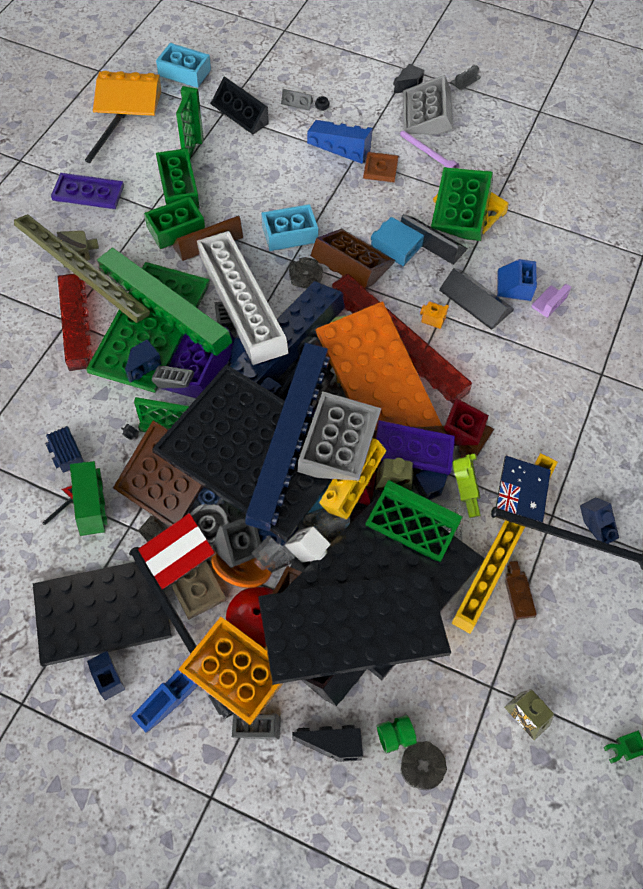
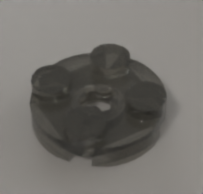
[289,257,323,288]
[400,741,447,791]

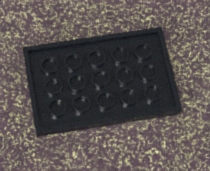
[33,562,172,667]

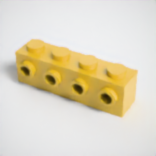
[319,438,386,519]

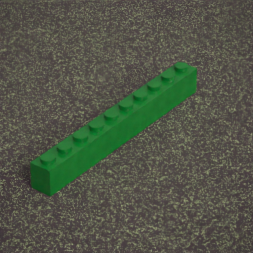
[97,247,232,356]

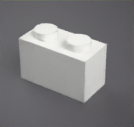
[285,527,330,562]

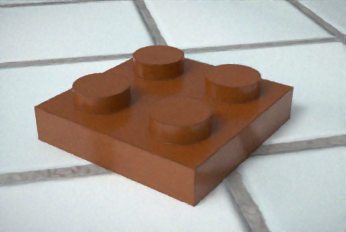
[363,152,398,183]

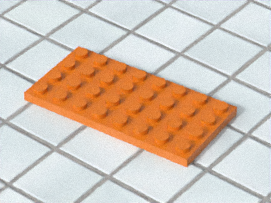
[315,301,442,430]

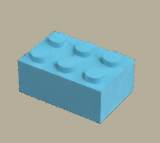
[156,43,211,88]
[261,204,318,251]

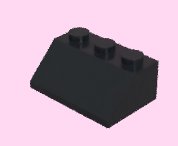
[301,669,367,706]

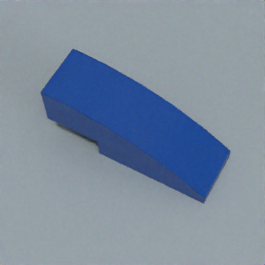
[131,670,198,733]

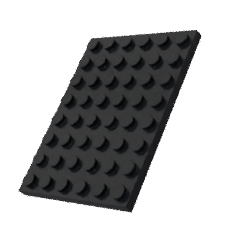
[152,364,332,542]
[283,491,485,681]

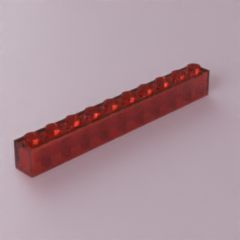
[332,273,472,404]

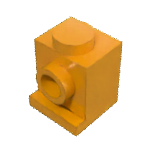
[420,301,449,329]

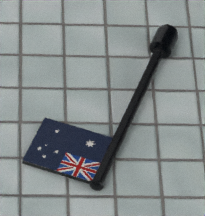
[491,456,643,570]

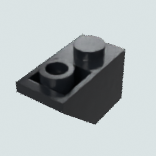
[393,64,425,93]

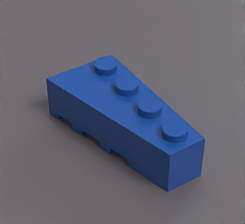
[307,120,373,164]

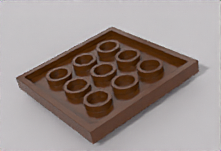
[113,421,204,527]

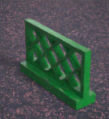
[176,86,204,158]
[134,397,189,433]
[365,480,463,562]

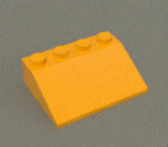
[93,71,161,116]
[178,616,283,725]

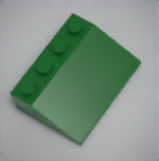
[431,167,493,241]

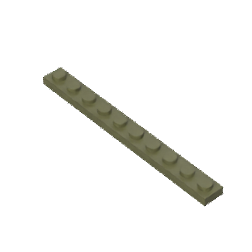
[14,214,150,323]

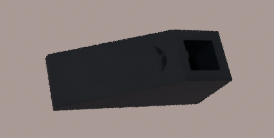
[292,725,363,762]

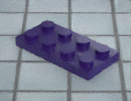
[51,173,124,209]
[375,420,455,475]

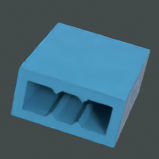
[371,217,424,267]

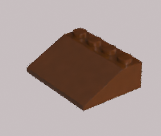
[310,229,395,289]

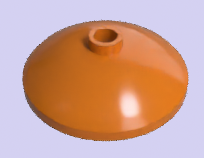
[211,550,273,588]

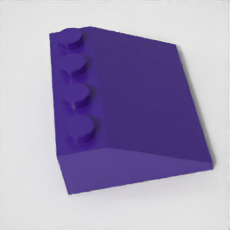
[159,327,235,399]

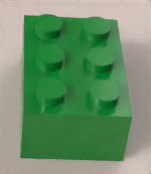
[144,196,205,249]
[70,461,108,536]

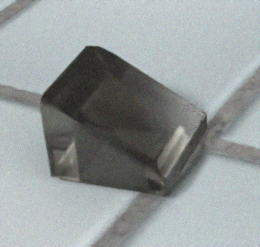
[138,516,168,542]

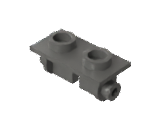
[450,65,481,90]
[281,89,313,111]

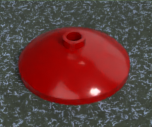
[226,586,274,648]

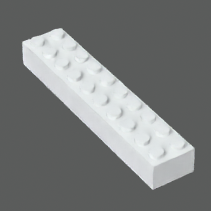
[197,231,288,365]

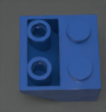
[497,259,537,301]

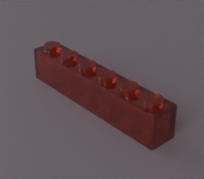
[58,273,93,371]

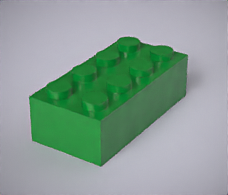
[156,148,200,209]

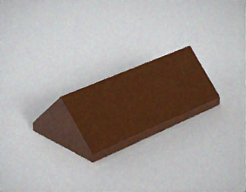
[172,215,243,261]

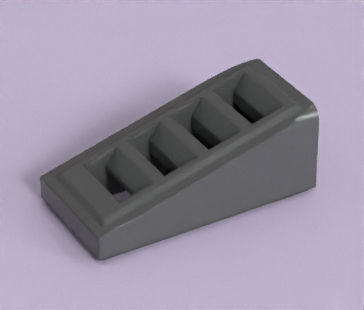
[214,301,236,331]
[152,366,194,388]
[231,714,281,740]

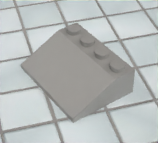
[403,75,453,134]
[297,391,381,481]

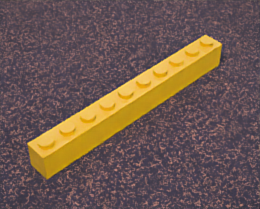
[451,453,558,634]

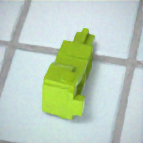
[452,454,481,518]

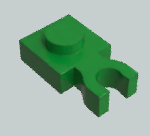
[603,730,643,764]

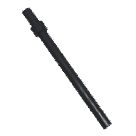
[85,114,127,163]

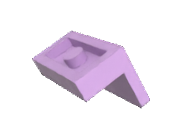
[531,284,572,318]

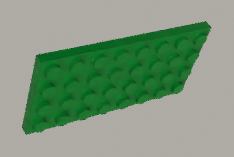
[86,262,210,393]

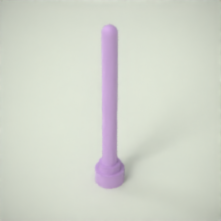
[400,131,459,168]

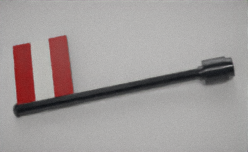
[129,513,235,719]

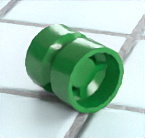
[376,714,417,754]

